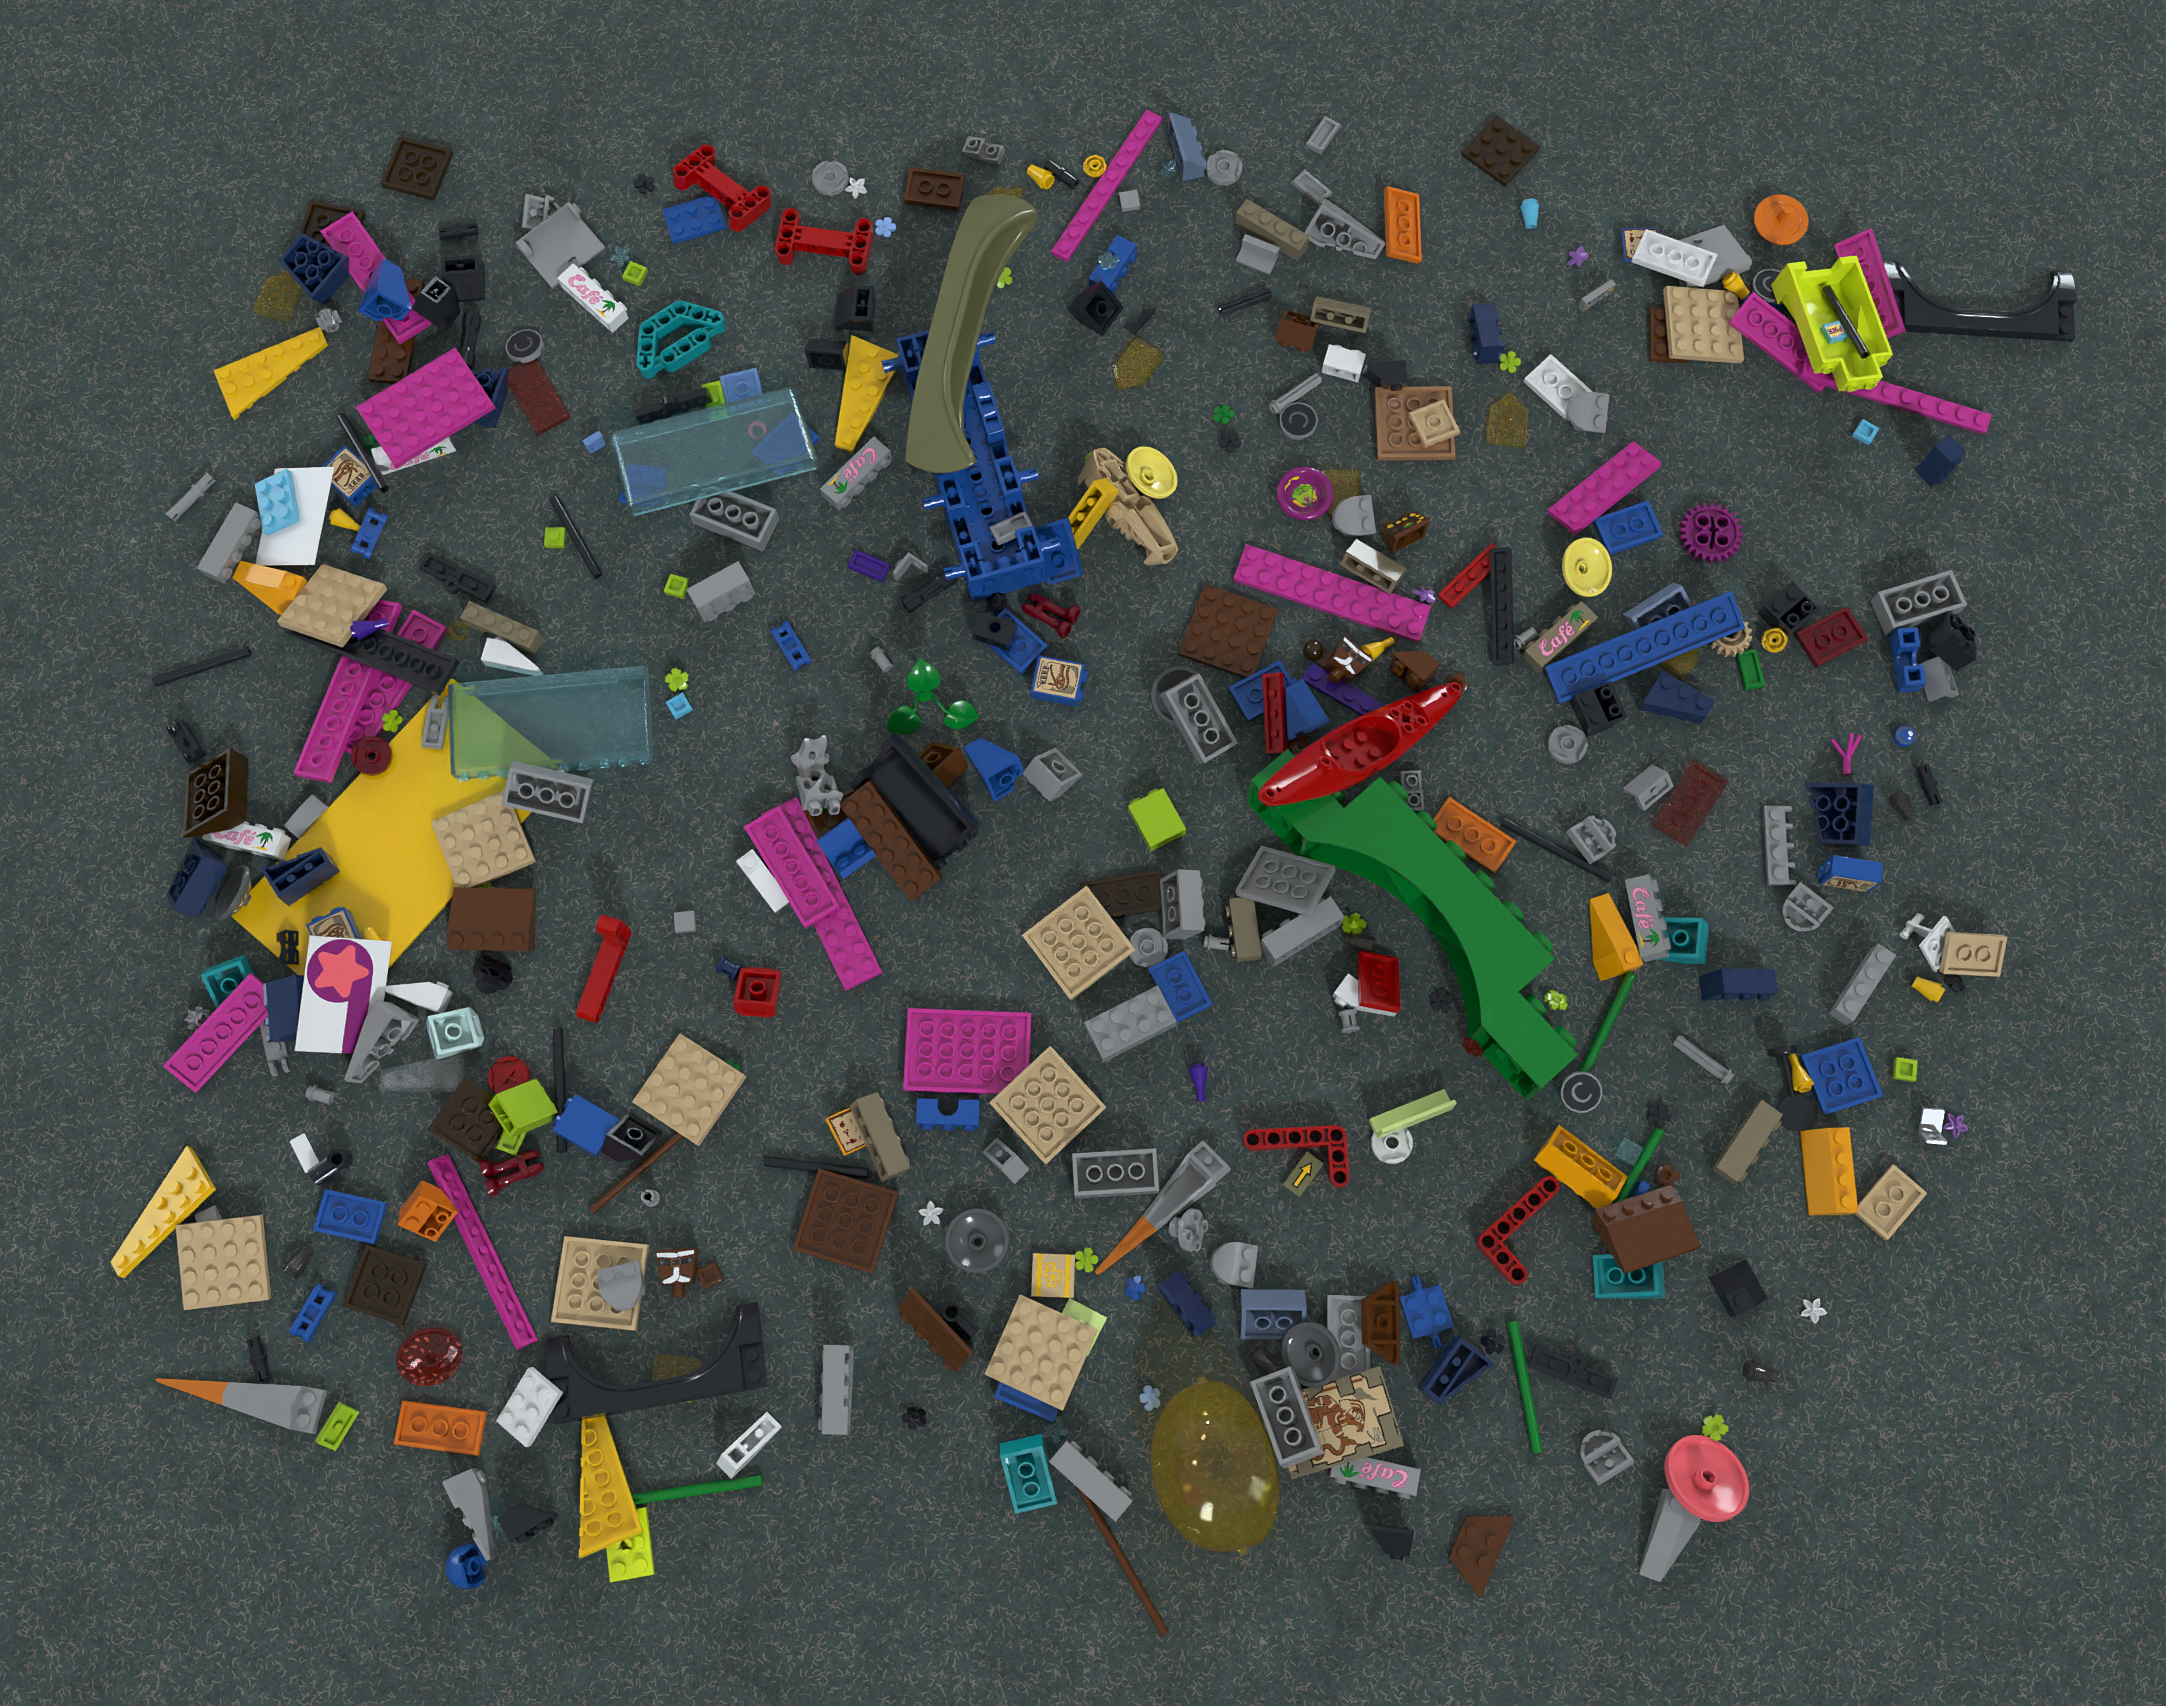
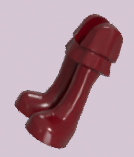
[1021,592,1081,639]
[479,1150,544,1198]

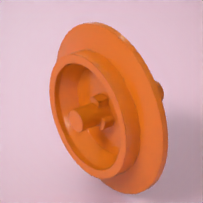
[1754,195,1809,245]

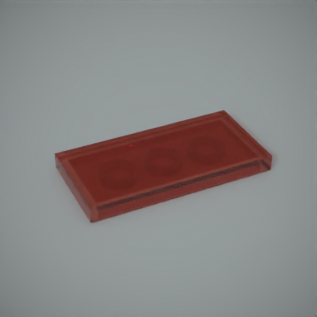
[508,359,571,436]
[1652,760,1728,847]

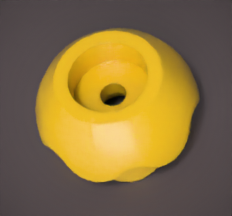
[1083,155,1107,178]
[1761,628,1788,652]

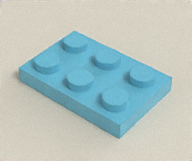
[255,469,300,535]

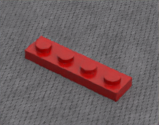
[1437,543,1497,610]
[1262,673,1287,754]

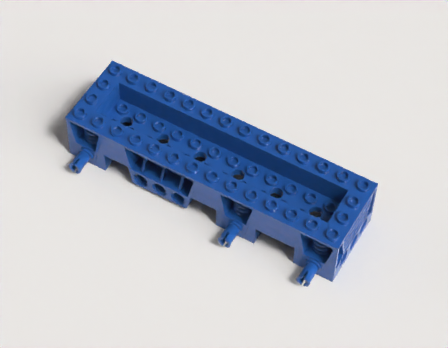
[881,330,1061,602]

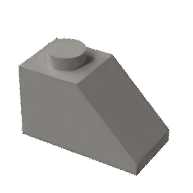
[982,1138,1029,1184]

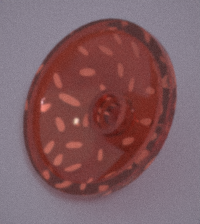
[396,1327,463,1386]

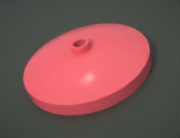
[1664,1435,1749,1522]

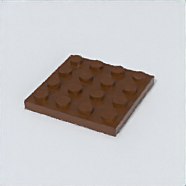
[1178,584,1279,678]
[793,1168,899,1274]

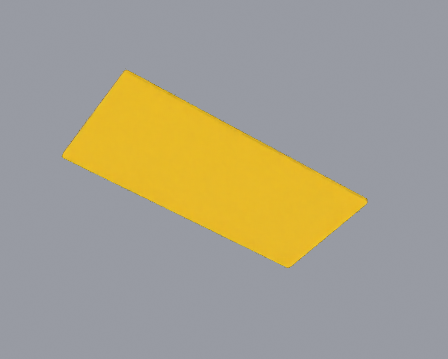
[231,679,565,975]

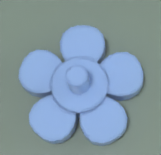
[875,217,896,237]
[1139,1385,1160,1411]

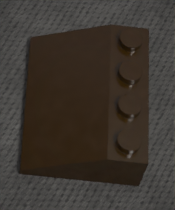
[183,748,249,838]

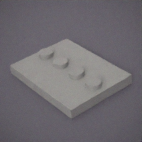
[1235,846,1336,917]

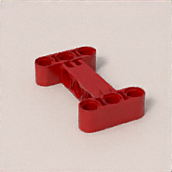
[673,144,771,232]
[775,208,874,275]

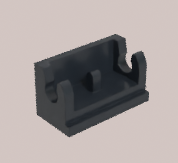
[166,718,206,765]

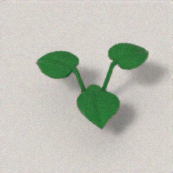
[886,658,978,735]

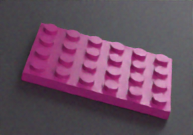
[356,348,496,468]
[903,1008,1031,1095]

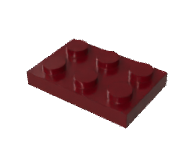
[1795,606,1868,668]

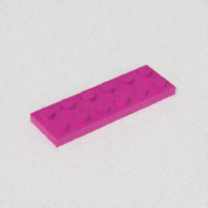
[1834,228,1906,339]
[1728,292,1825,394]
[1548,441,1661,535]
[744,806,840,929]
[163,973,268,1093]

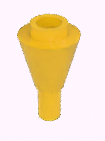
[329,508,361,532]
[1361,637,1395,663]
[1788,1054,1814,1093]

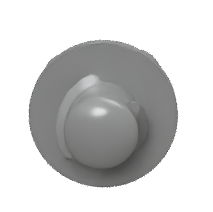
[1169,1208,1208,1252]

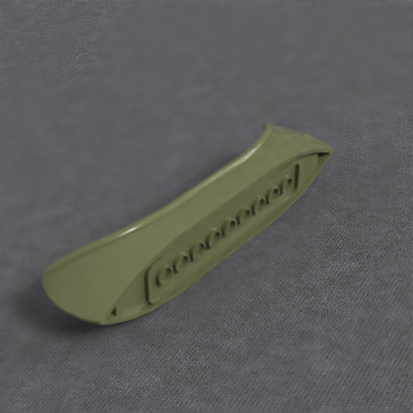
[905,194,1038,473]

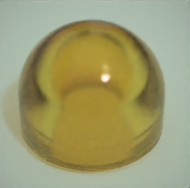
[447,621,467,641]

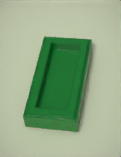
[1736,649,1766,690]

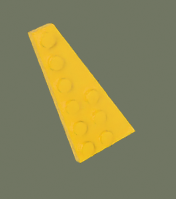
[213,327,328,420]
[835,335,898,454]
[111,1146,216,1278]
[579,1416,644,1559]

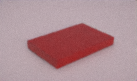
[1357,951,1400,1013]

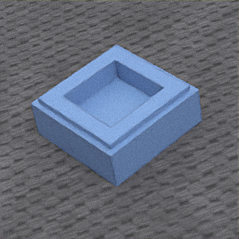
[582,431,606,453]

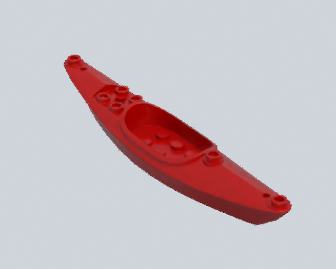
[1258,682,1462,806]

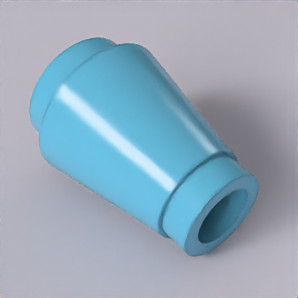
[1520,199,1539,229]

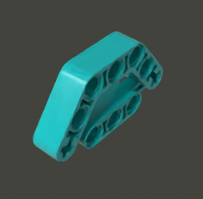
[637,300,726,379]

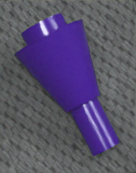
[350,618,389,640]
[1188,1063,1208,1102]

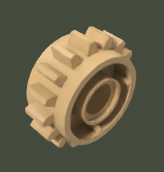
[1710,617,1752,657]

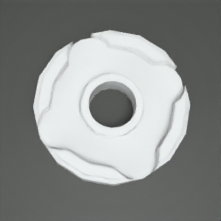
[1371,1128,1413,1164]

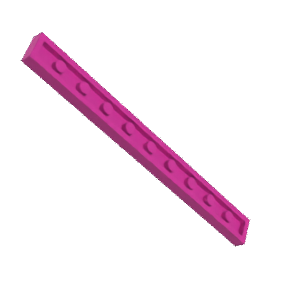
[1051,110,1163,262]
[1799,358,1992,434]
[427,1154,538,1350]

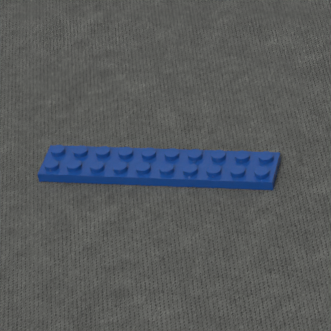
[1544,591,1745,704]

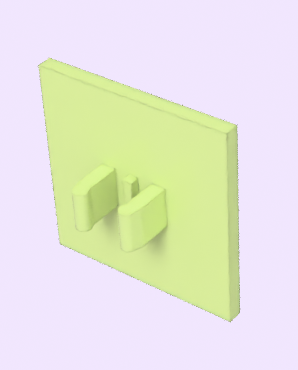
[1062,1298,1107,1356]

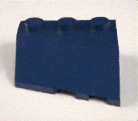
[278,233,349,304]
[471,367,508,428]
[1806,783,1874,846]
[167,837,227,918]
[263,975,304,1042]
[1157,1271,1216,1340]

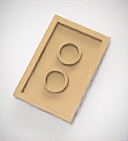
[1939,932,2007,977]
[1855,1164,1927,1240]

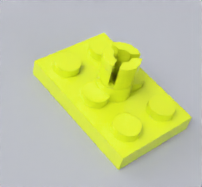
[606,1507,655,1582]

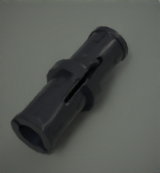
[1043,159,1079,190]
[438,223,479,241]
[1916,764,1943,806]
[246,1337,271,1382]

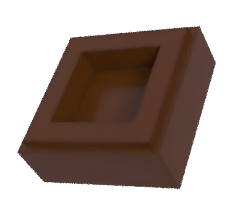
[696,1261,724,1290]

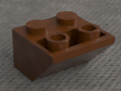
[1389,651,1440,693]

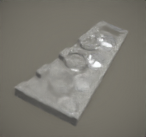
[379,1052,467,1093]

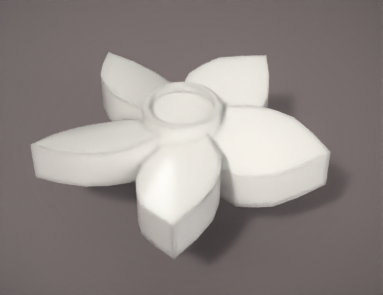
[845,178,867,199]
[919,1201,944,1226]
[1801,1299,1827,1324]

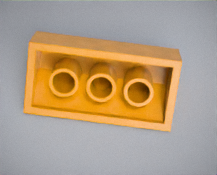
[1534,1125,1628,1209]
[1800,1127,1858,1215]

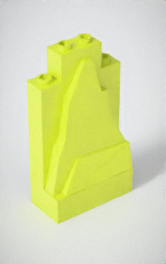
[1771,256,1893,392]

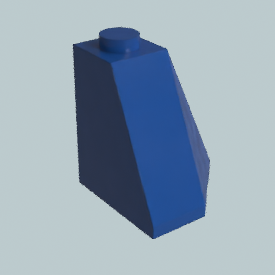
[358,259,412,321]
[1284,678,1329,740]
[964,738,1024,802]

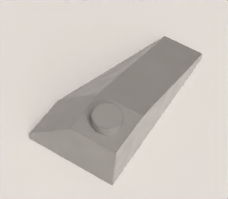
[1304,198,1386,259]
[1639,1488,1701,1582]

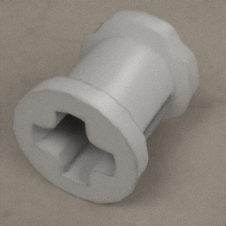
[1338,1009,1360,1033]

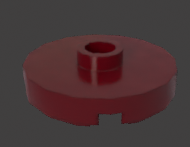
[351,736,393,776]

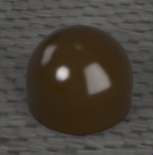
[1303,640,1323,661]

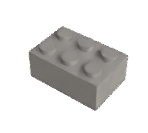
[686,561,755,622]
[1160,869,1205,939]

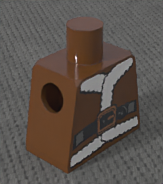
[1325,636,1374,684]
[655,1248,699,1298]

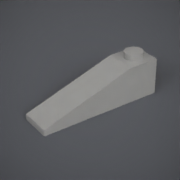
[344,1000,420,1083]
[442,1468,496,1561]

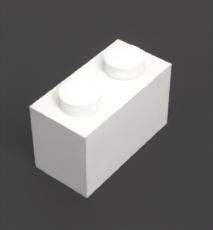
[1322,344,1366,382]

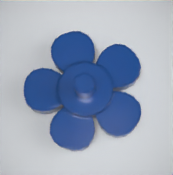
[1125,1275,1146,1300]

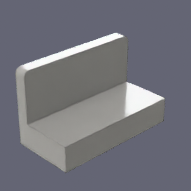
[1236,234,1280,275]
[1918,657,1959,701]
[1623,765,1674,811]

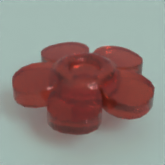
[1463,1037,1483,1057]

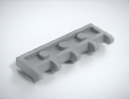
[1763,806,1796,886]

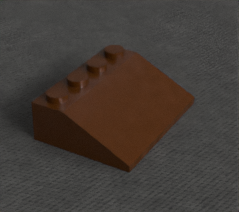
[447,887,536,951]
[1592,1185,1701,1274]
[898,1288,976,1372]

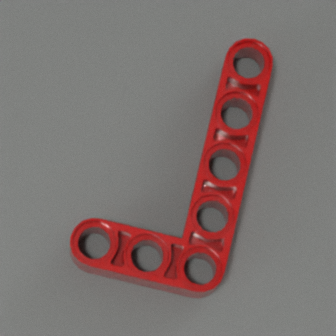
[576,914,632,1023]
[1243,1125,1350,1188]
[1476,1176,1560,1285]

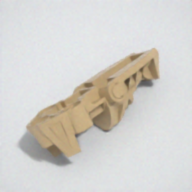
[1078,448,1179,565]

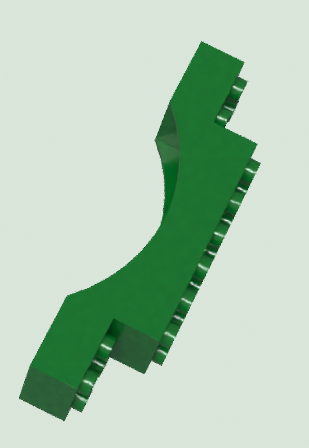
[1246,749,1578,1101]

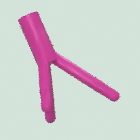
[1831,733,1862,775]

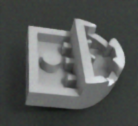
[521,194,561,232]
[1566,392,1609,433]
[1332,495,1376,537]
[1566,816,1616,864]
[1782,882,1834,931]
[1210,1242,1258,1288]
[597,1260,646,1311]
[1580,1430,1634,1486]

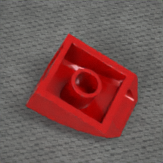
[733,967,781,1018]

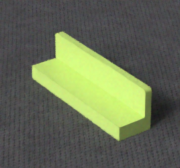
[1369,1089,1457,1139]

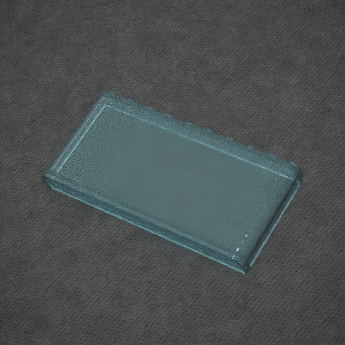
[610,387,820,517]
[448,665,655,782]

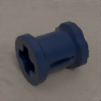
[716,956,743,981]

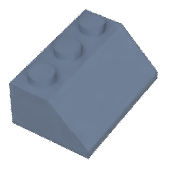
[1168,113,1207,181]
[1623,582,1693,630]
[1240,1289,1307,1340]

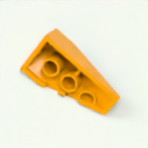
[232,561,308,615]
[1589,893,1643,981]

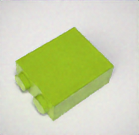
[1128,788,1186,852]
[488,1079,558,1139]

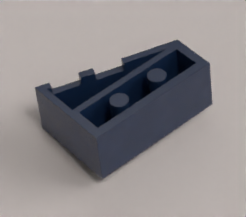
[1467,303,1505,364]
[1915,435,1966,487]
[1638,671,1715,724]
[260,848,340,906]
[1699,968,1778,1001]
[1417,1336,1494,1404]

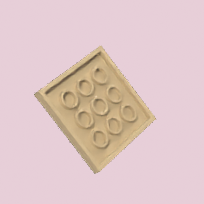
[1663,286,1744,363]
[277,564,387,647]
[431,790,536,888]
[1022,886,1136,1000]
[632,1034,746,1146]
[989,1046,1106,1164]
[176,1214,271,1310]
[551,1236,649,1331]
[985,1295,1098,1411]

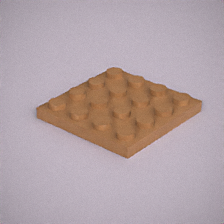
[1374,386,1455,461]

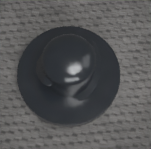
[473,955,513,994]

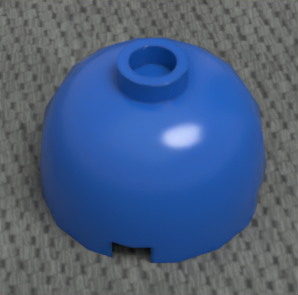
[445,1543,487,1589]

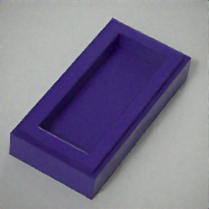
[847,550,891,583]

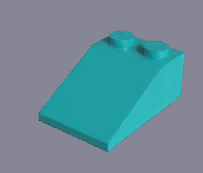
[1638,917,1709,964]
[201,954,255,1009]
[1593,1254,1665,1299]
[1000,1434,1057,1514]

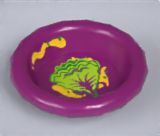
[1276,467,1334,521]

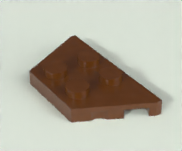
[1361,1281,1400,1365]
[1448,1516,1515,1597]

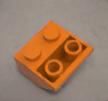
[398,1180,458,1242]

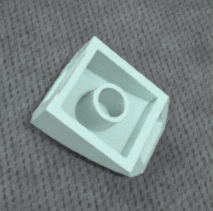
[426,1007,484,1059]

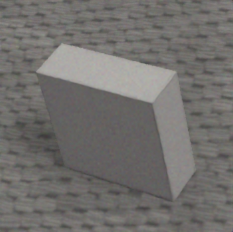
[1119,190,1140,212]
[674,910,697,934]

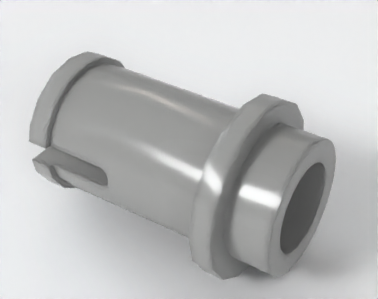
[1514,627,1538,650]
[870,647,893,673]
[1203,934,1229,951]
[305,1085,335,1105]
[641,1189,660,1207]

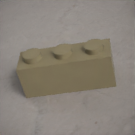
[1310,296,1371,333]
[1340,539,1407,594]
[1225,897,1262,962]

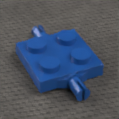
[1399,1275,1454,1348]

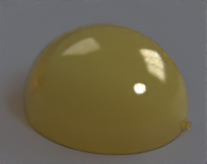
[1151,1376,1279,1556]

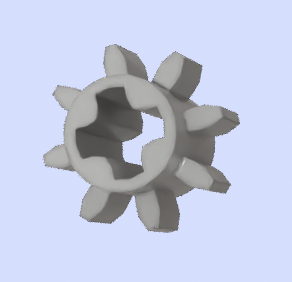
[316,308,342,332]
[184,1006,210,1031]

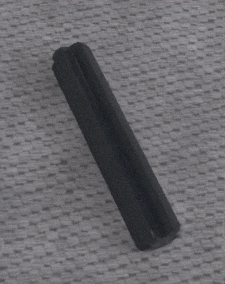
[1218,288,1272,316]

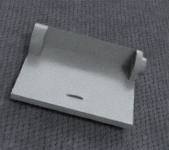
[515,202,605,289]
[1679,225,1752,288]

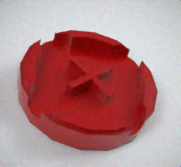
[488,1056,530,1094]

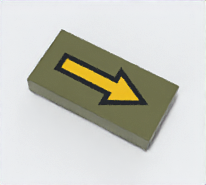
[1282,1152,1324,1198]

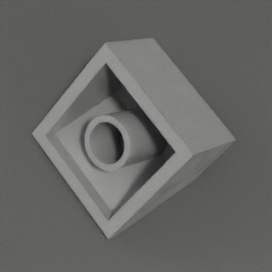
[1023,748,1083,801]

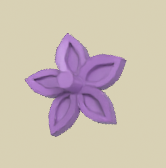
[1567,246,1589,267]
[1413,586,1435,603]
[1943,1114,1968,1138]

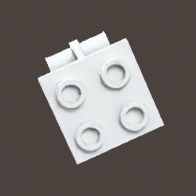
[1900,913,1955,972]

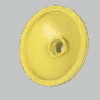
[1126,446,1177,499]
[1562,538,1612,597]

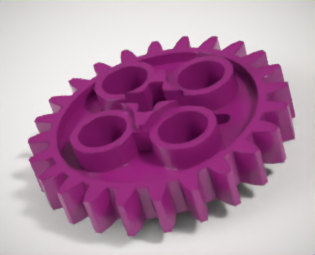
[1678,502,1744,564]

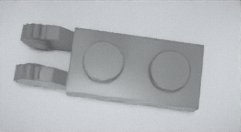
[421,695,451,750]
[260,1021,291,1077]

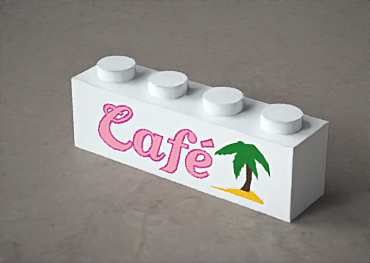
[557,263,628,333]
[371,435,456,475]
[202,821,292,861]

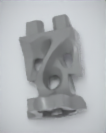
[791,735,843,816]

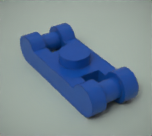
[350,507,388,560]
[770,620,812,671]
[289,1284,337,1343]

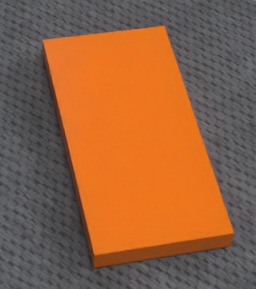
[1384,186,1422,264]
[1433,797,1517,874]
[393,1400,488,1456]

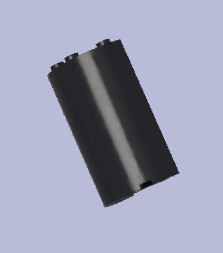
[849,733,981,871]

